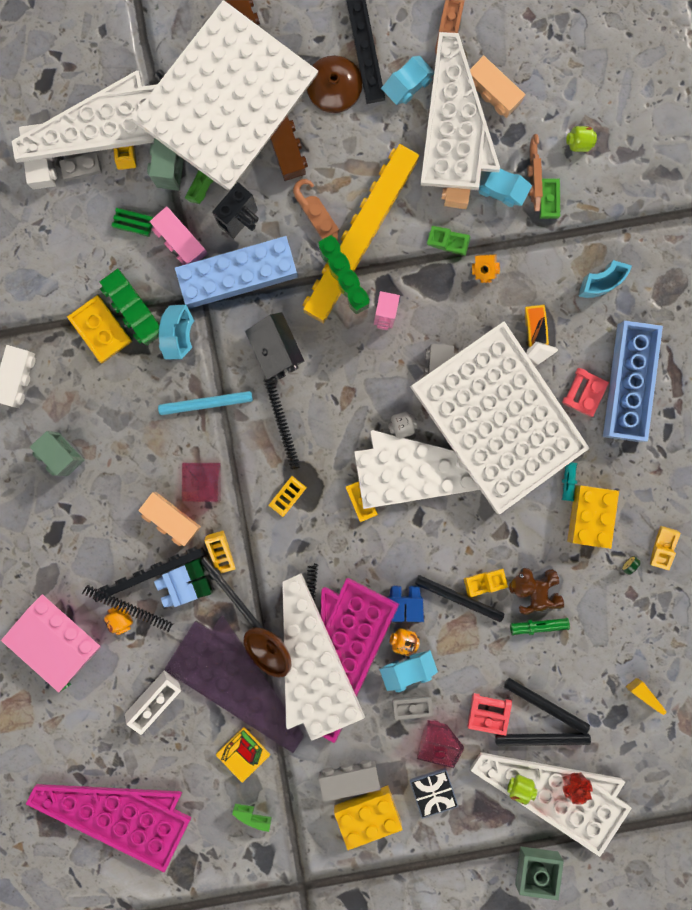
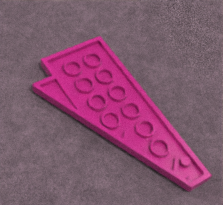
[321,578,399,743]
[26,784,191,873]

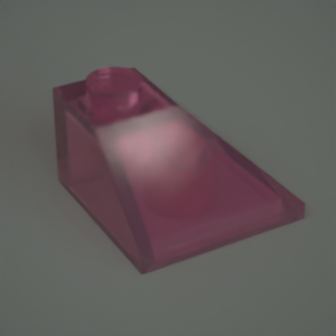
[182,463,221,502]
[417,720,464,768]

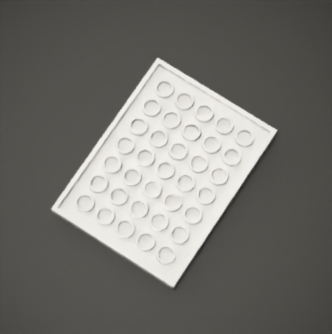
[131,0,318,191]
[410,322,589,515]

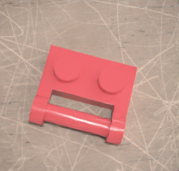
[562,368,609,417]
[467,693,512,736]

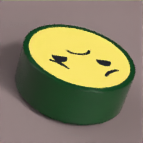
[622,556,641,575]

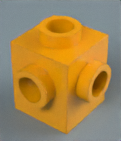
[472,254,500,283]

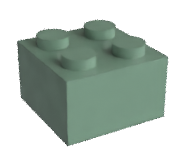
[147,138,184,191]
[30,431,84,476]
[515,846,564,901]

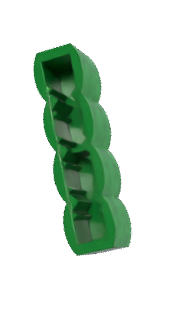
[319,235,370,314]
[99,268,160,345]

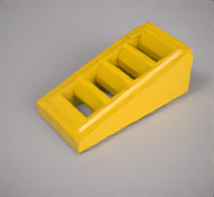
[114,146,136,170]
[268,476,307,517]
[204,531,236,574]
[626,678,666,715]

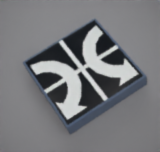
[410,768,458,819]

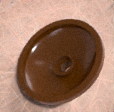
[307,55,362,113]
[243,627,292,678]

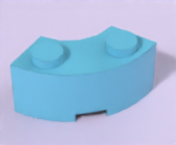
[381,56,434,105]
[478,168,532,207]
[578,260,632,298]
[159,305,194,359]
[379,650,438,692]

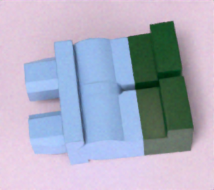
[154,558,213,608]

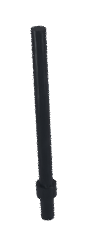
[200,557,264,629]

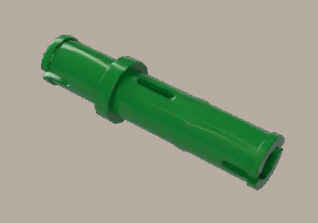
[510,618,570,636]

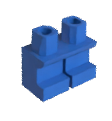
[387,586,424,622]

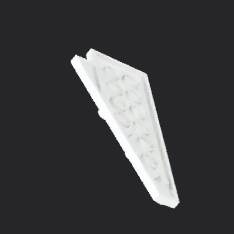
[421,32,500,190]
[12,71,157,163]
[354,430,480,509]
[283,573,365,741]
[470,752,632,857]

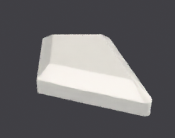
[526,342,558,367]

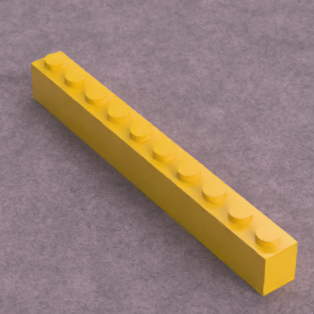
[302,144,419,324]

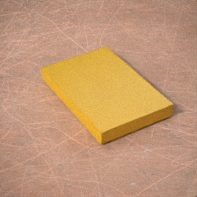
[67,295,133,364]

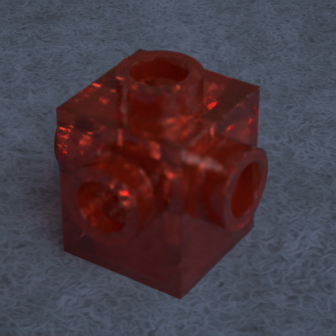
[562,772,593,805]

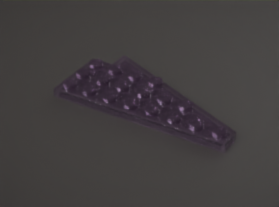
[164,616,304,753]

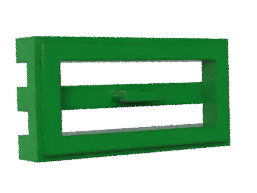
[111,208,153,237]

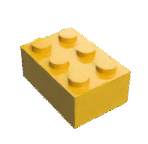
[567,485,619,549]
[334,785,403,850]

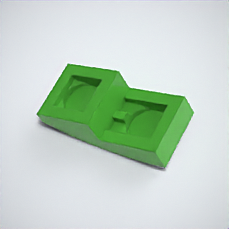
[427,226,471,256]
[232,804,272,832]

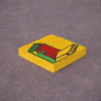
[216,727,270,783]

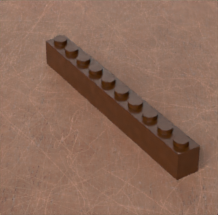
[224,0,308,181]

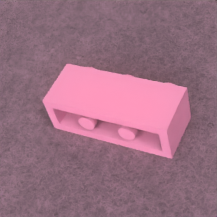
[150,206,208,265]
[374,291,400,330]

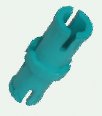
[562,462,578,501]

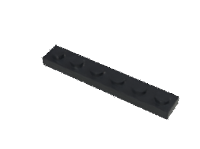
[346,0,385,104]
[93,546,205,602]

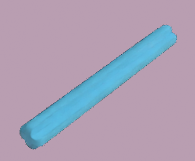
[158,391,253,415]

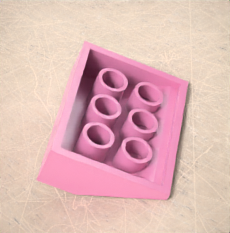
[1,594,101,692]

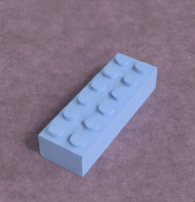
[175,236,298,309]
[603,321,663,442]

